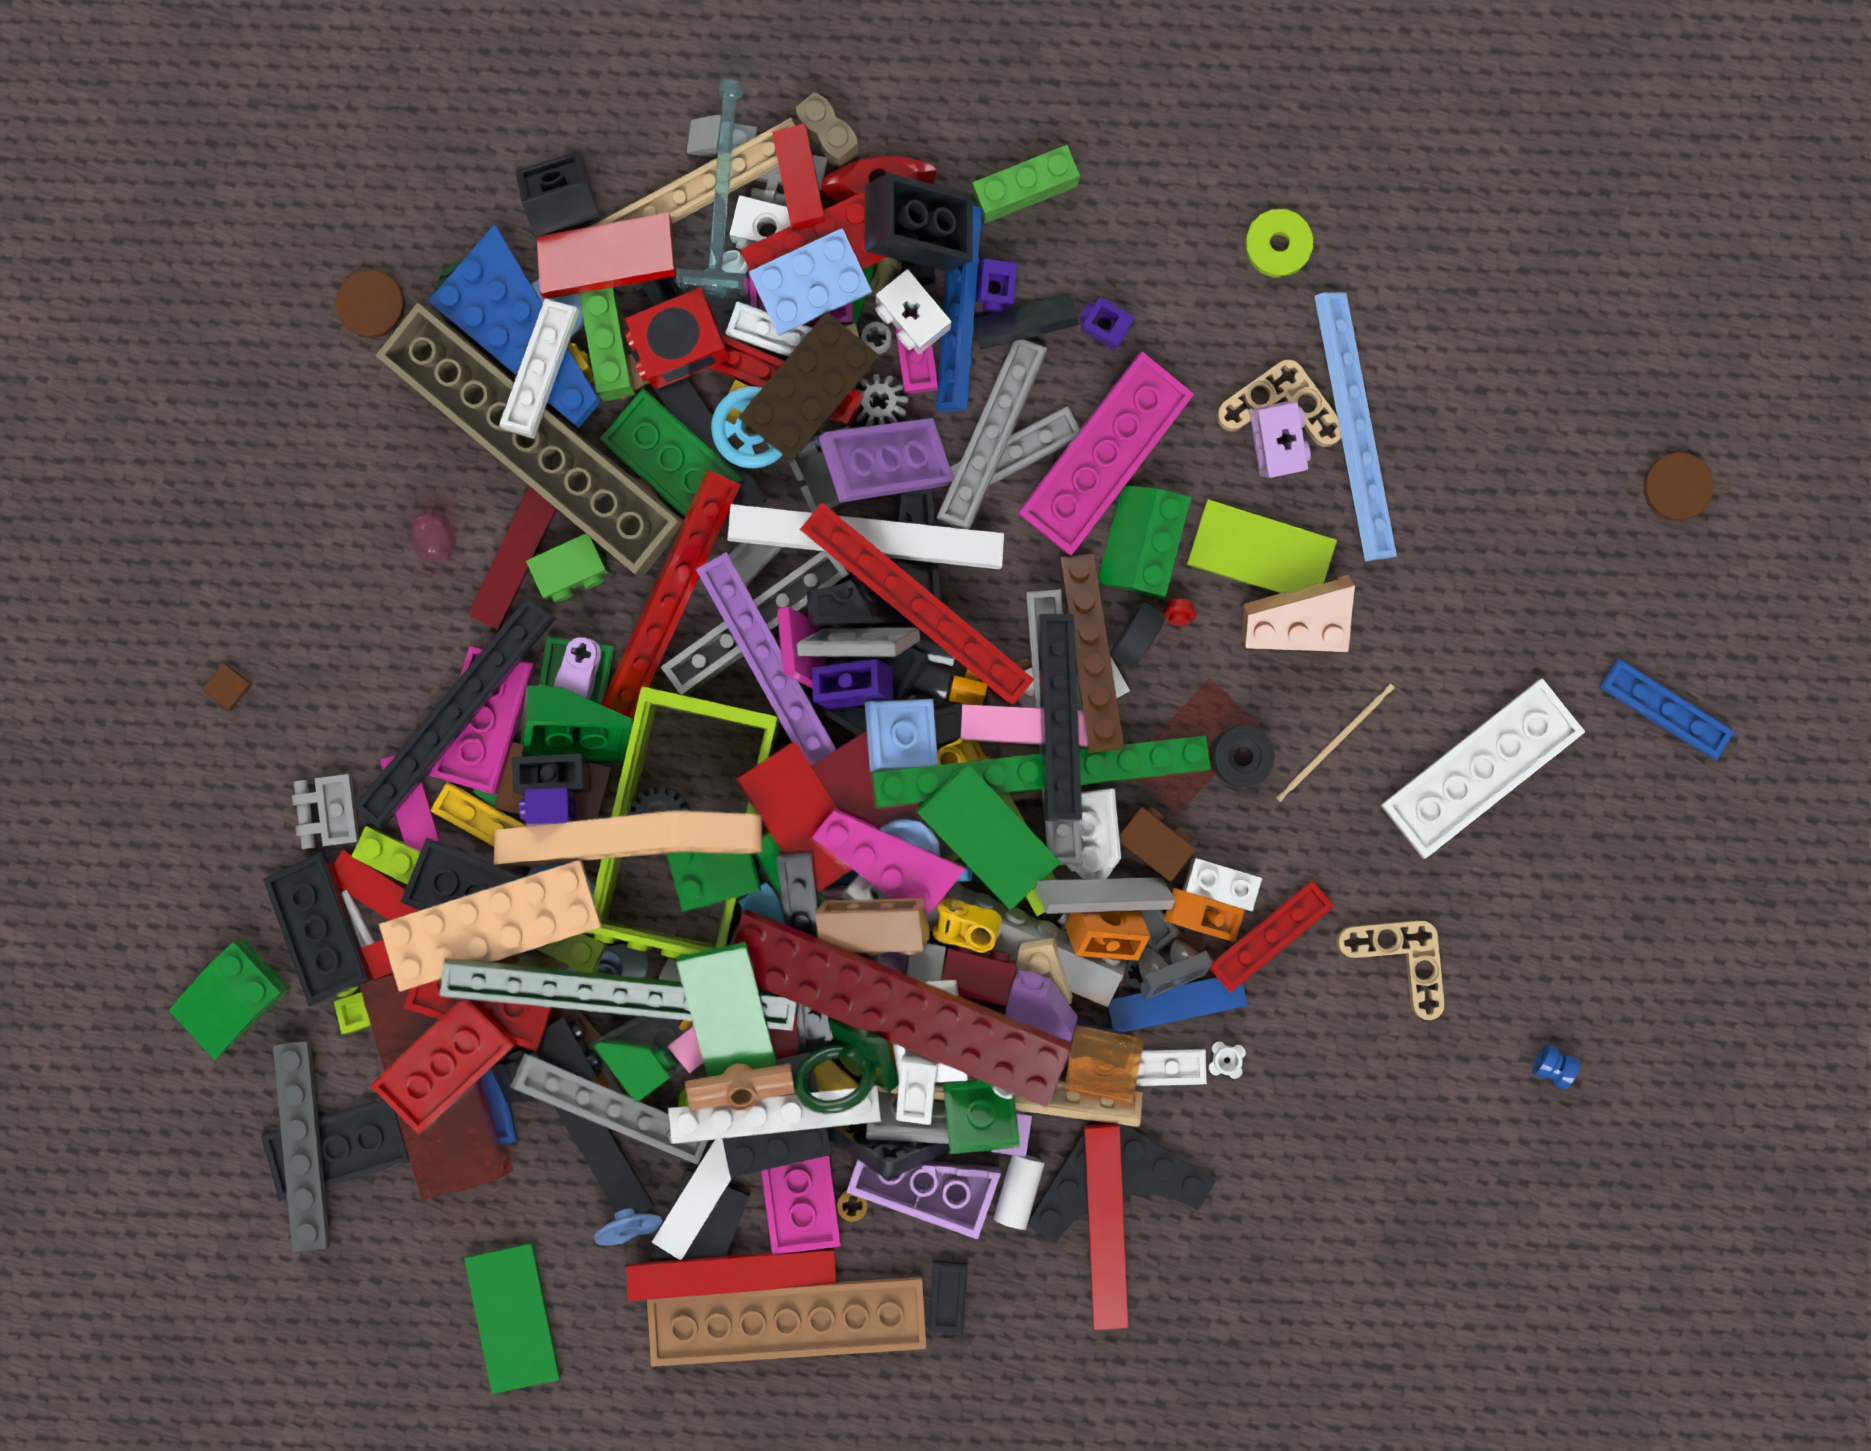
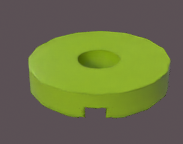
[1245,209,1313,277]

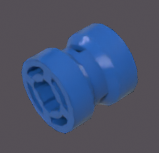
[1532,1044,1581,1090]

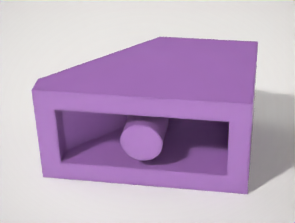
[1005,970,1077,1041]

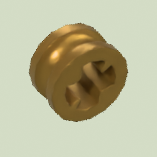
[837,1190,868,1222]

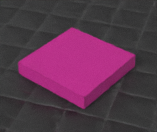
[777,606,827,689]

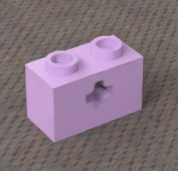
[1249,401,1311,478]

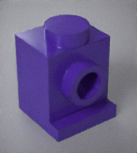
[975,259,1017,312]
[1079,297,1135,352]

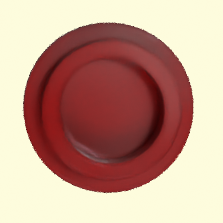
[1162,599,1197,626]

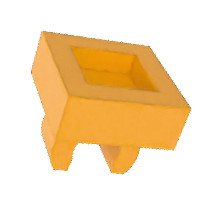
[949,669,987,706]

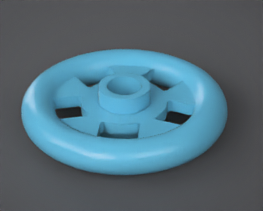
[711,386,782,468]

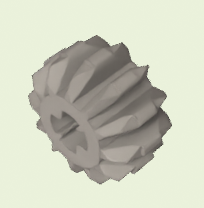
[854,374,908,427]

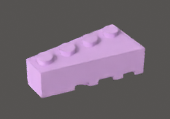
[847,1160,1001,1239]

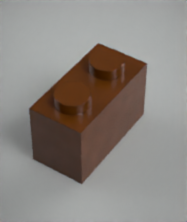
[1119,806,1196,882]

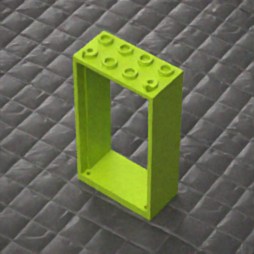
[587,686,781,959]

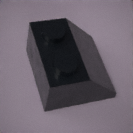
[516,150,600,238]

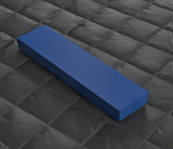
[1599,659,1735,760]
[1108,977,1248,1033]

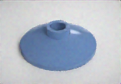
[594,1209,663,1245]

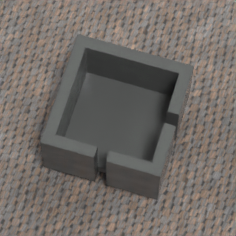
[788,426,867,513]

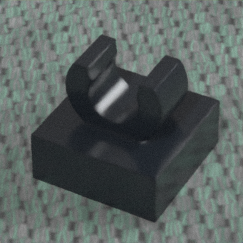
[637,277,680,310]

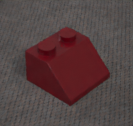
[941,945,1017,1006]

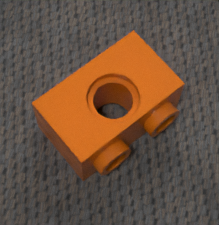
[1065,910,1150,961]

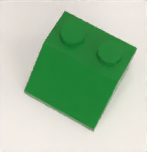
[667,851,761,912]
[594,1037,676,1103]

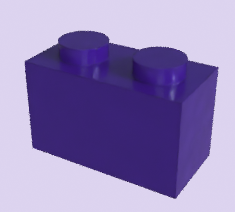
[812,659,894,709]
[519,788,578,826]

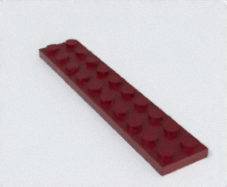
[733,909,1073,1108]

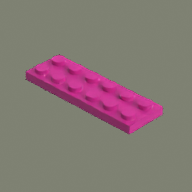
[1016,352,1194,555]

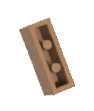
[815,898,930,956]

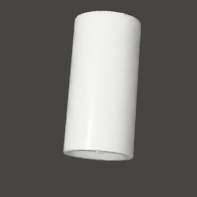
[993,1155,1045,1230]

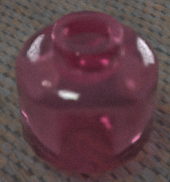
[406,510,457,563]

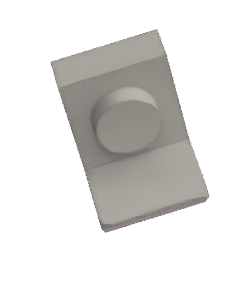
[686,115,758,158]

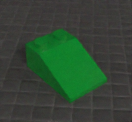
[521,685,632,762]
[169,940,291,1060]

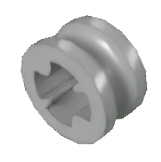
[861,322,892,354]

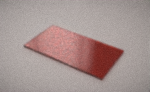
[1137,678,1260,816]

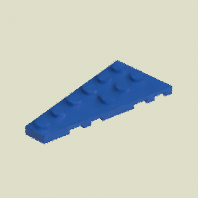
[428,224,601,428]

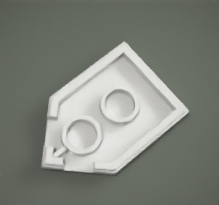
[1067,789,1121,879]

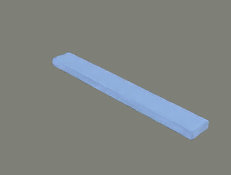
[1314,292,1397,561]

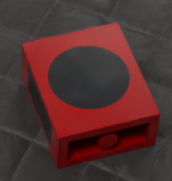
[625,287,731,389]

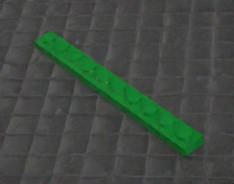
[871,736,1211,808]

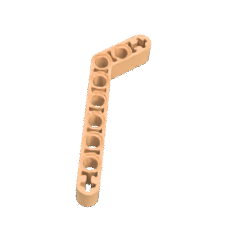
[494,811,762,867]

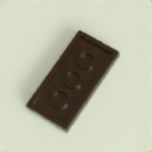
[738,312,880,463]

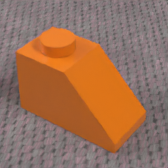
[1164,888,1245,942]

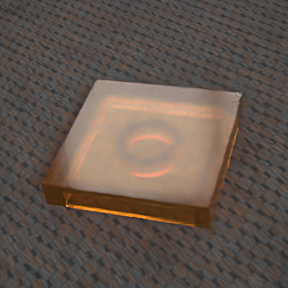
[1065,1026,1144,1103]

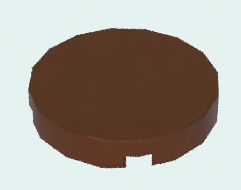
[335,270,405,338]
[1643,452,1714,521]

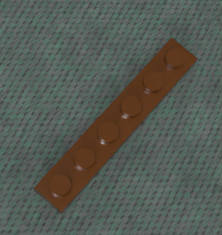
[1060,554,1124,753]

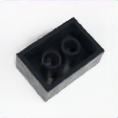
[865,173,973,272]

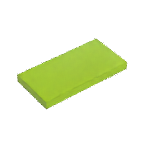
[1186,499,1337,594]

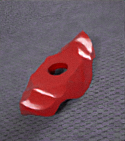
[821,155,937,204]

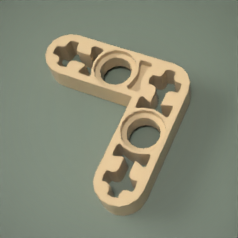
[1217,360,1341,447]
[1336,920,1444,1020]

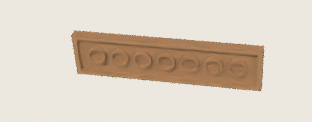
[647,1277,927,1367]

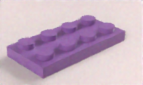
[818,418,954,502]

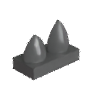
[1138,939,1212,1000]

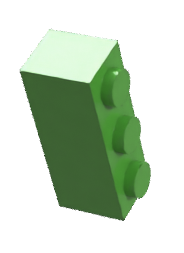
[972,145,1080,224]
[579,287,636,402]

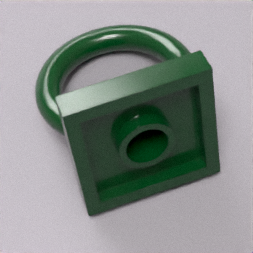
[793,1017,899,1114]

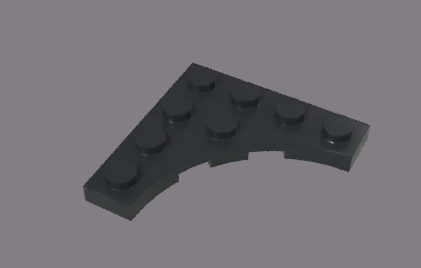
[807,488,941,626]
[1027,1120,1216,1243]

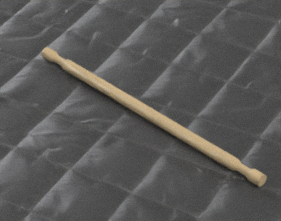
[1275,683,1395,802]

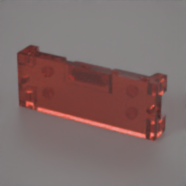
[359,972,513,1201]

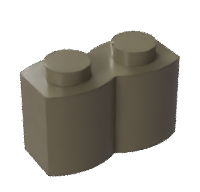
[796,92,859,169]

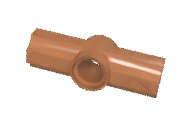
[685,1064,794,1111]

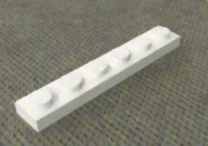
[668,1086,881,1144]

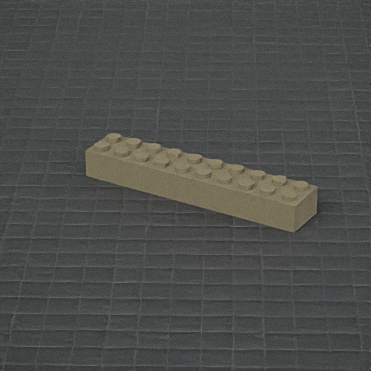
[375,302,683,576]

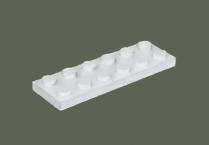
[1380,678,1585,859]

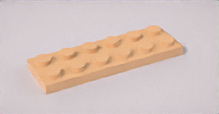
[379,860,603,992]

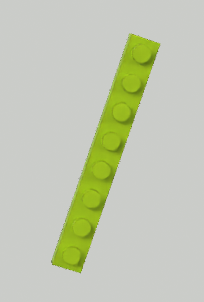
[351,826,608,973]

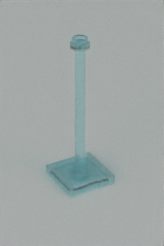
[676,80,750,301]

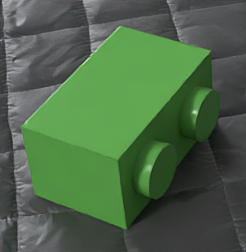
[526,534,609,603]

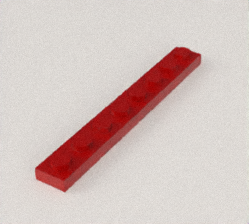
[601,469,741,724]
[799,503,1035,706]

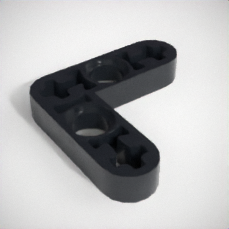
[828,1123,950,1177]

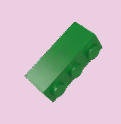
[1098,486,1191,600]

